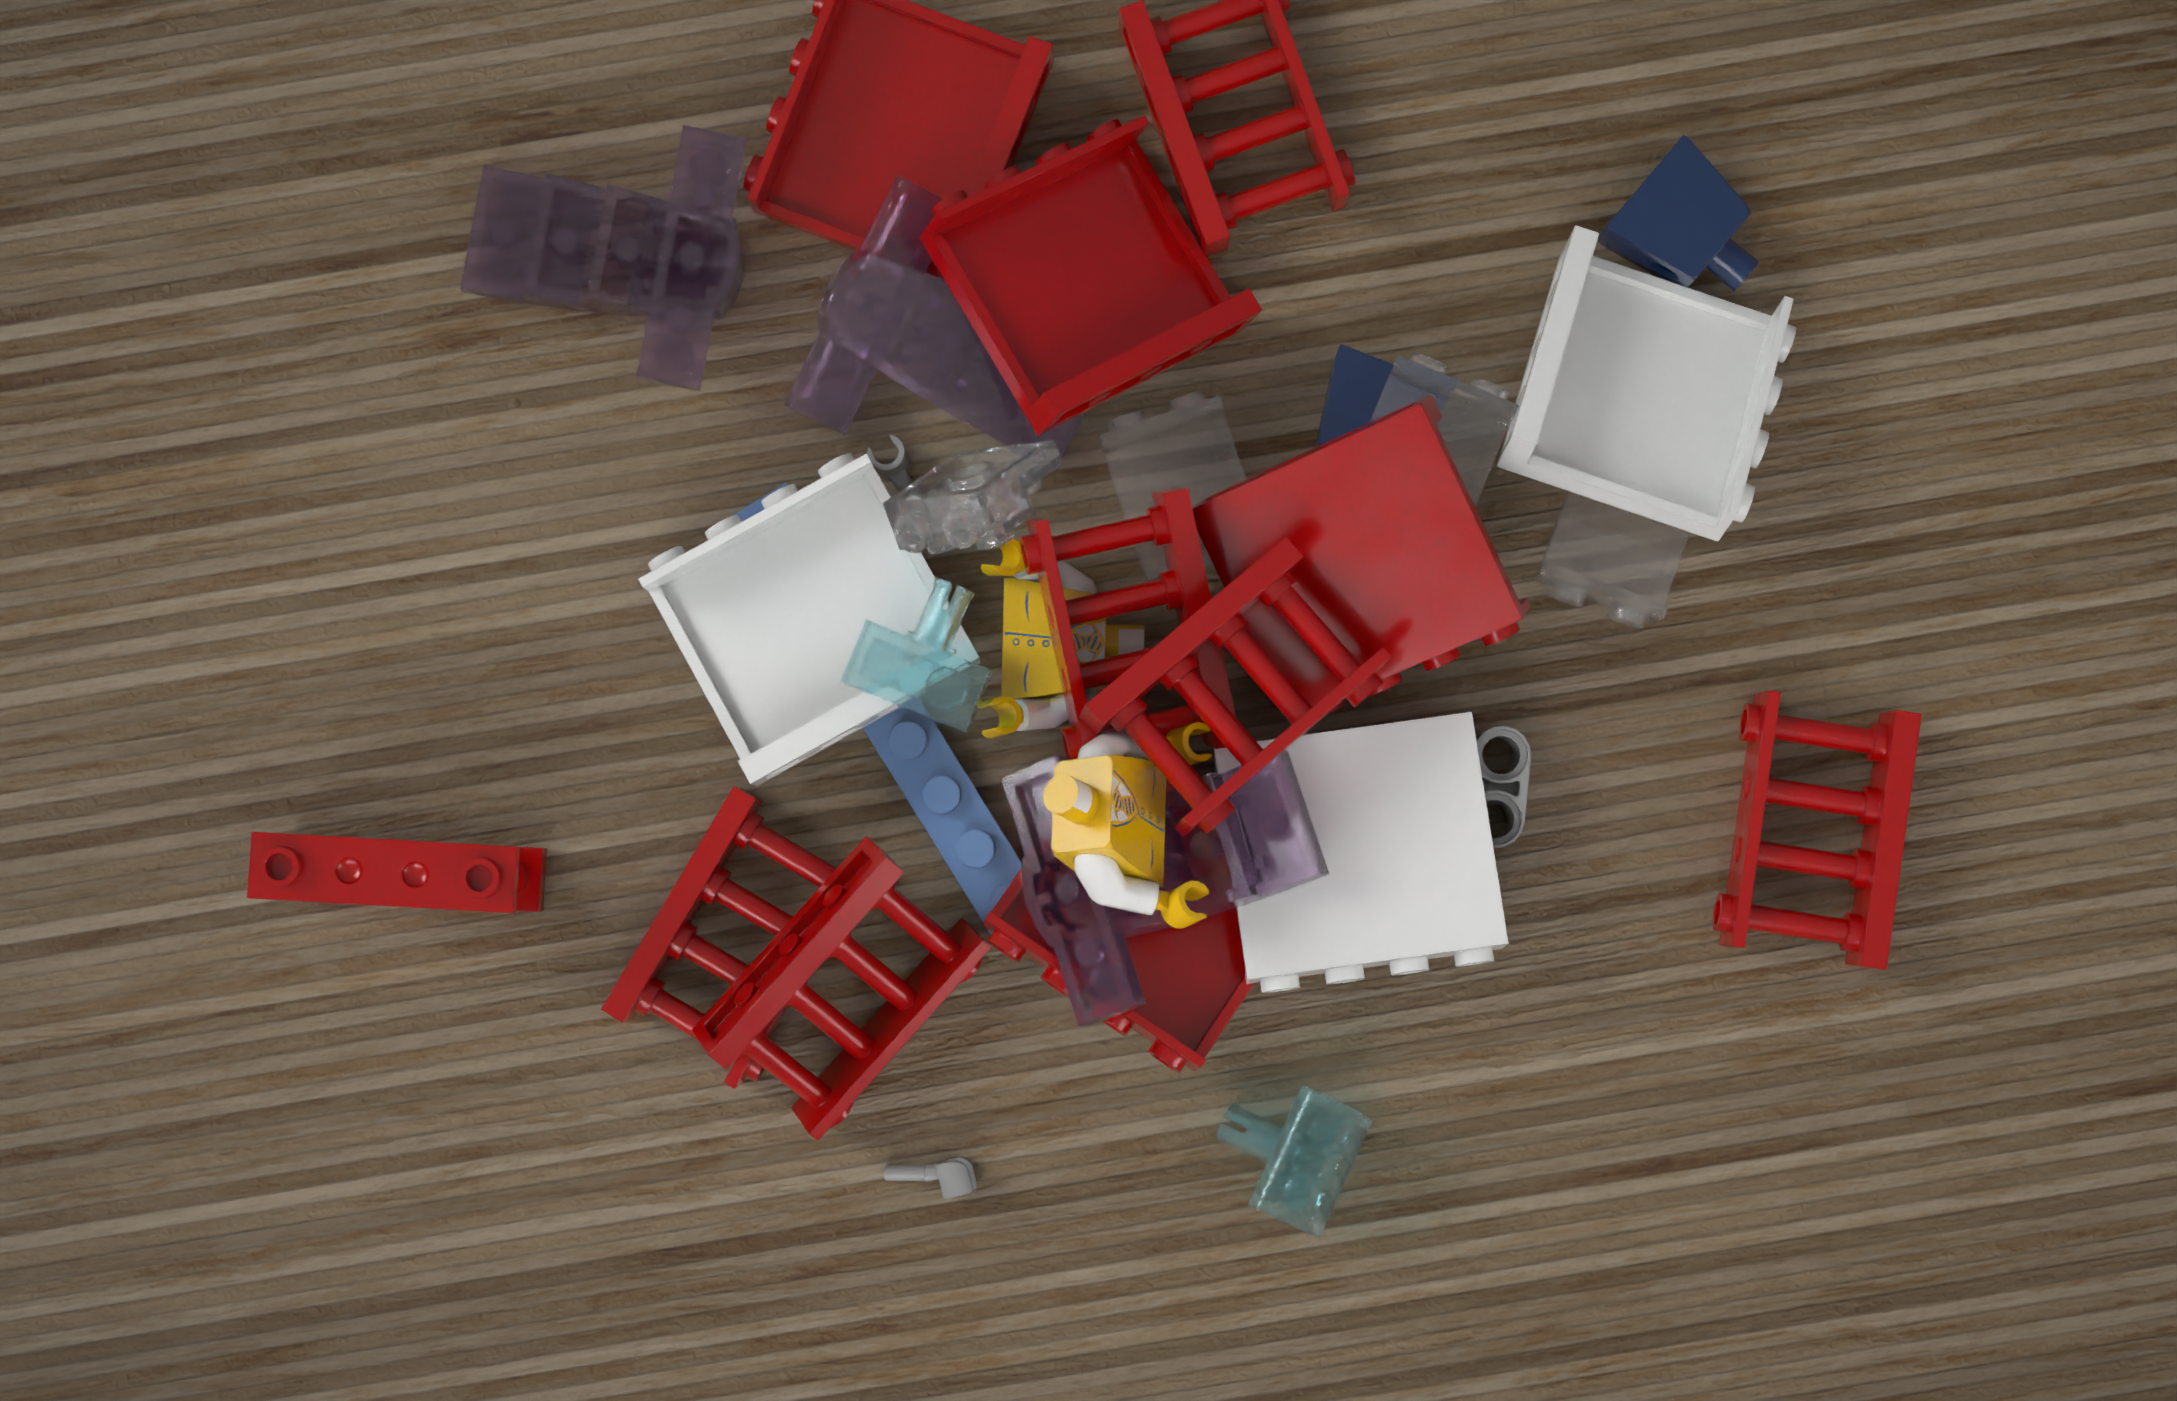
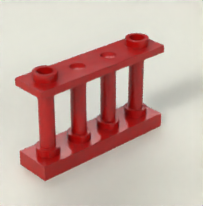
[1119,0,1355,257]
[1020,487,1236,760]
[1079,537,1392,837]
[1712,690,1922,970]
[601,786,837,1089]
[247,832,547,913]
[692,836,991,1141]

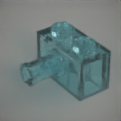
[841,577,992,735]
[1216,1085,1372,1238]

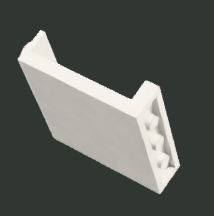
[1496,225,1796,542]
[638,453,982,786]
[1214,712,1509,993]

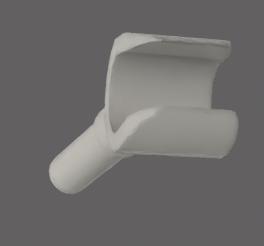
[867,435,931,524]
[884,1157,978,1199]

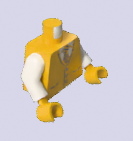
[978,537,1144,738]
[1043,722,1212,929]

